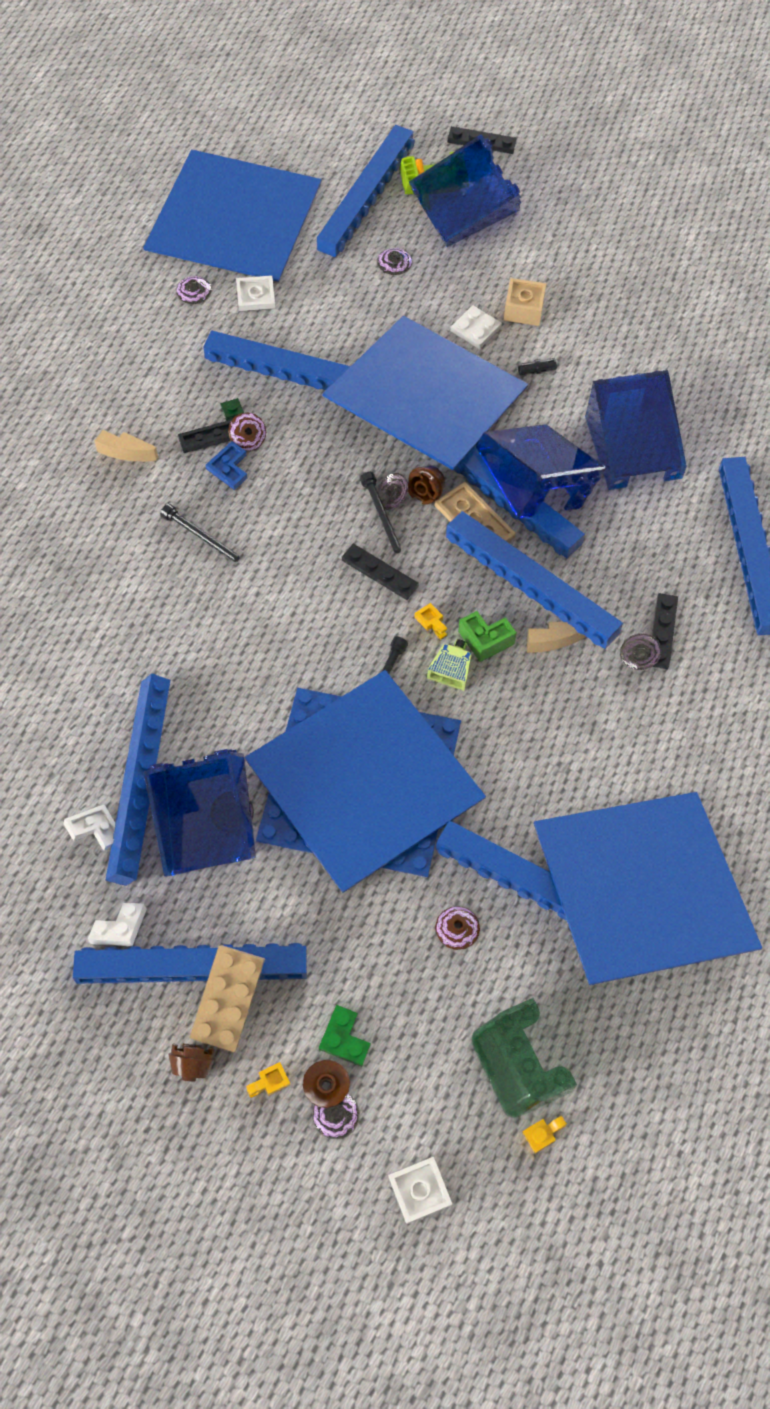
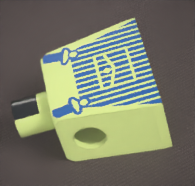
[427,639,471,691]

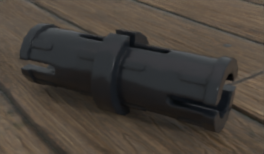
[518,358,557,375]

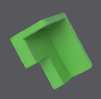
[458,611,517,662]

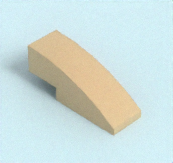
[94,430,158,462]
[527,622,586,653]

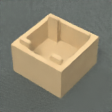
[503,278,547,326]

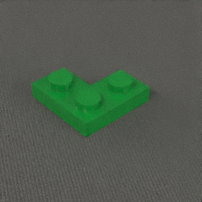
[319,1005,371,1067]

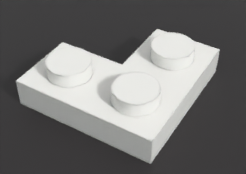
[63,805,115,851]
[88,903,147,946]

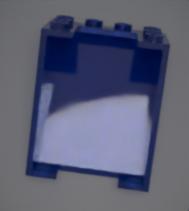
[409,134,521,247]
[585,370,687,490]
[476,424,606,518]
[143,749,256,877]

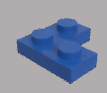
[205,441,248,490]

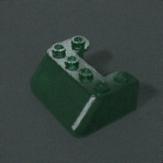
[471,998,577,1118]

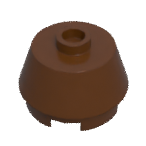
[406,465,445,505]
[168,1043,216,1082]

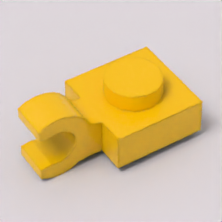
[415,603,447,640]
[246,1062,290,1098]
[522,1116,567,1154]

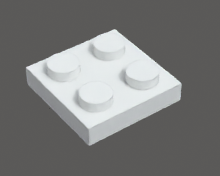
[236,276,275,311]
[450,305,502,349]
[388,1157,452,1225]

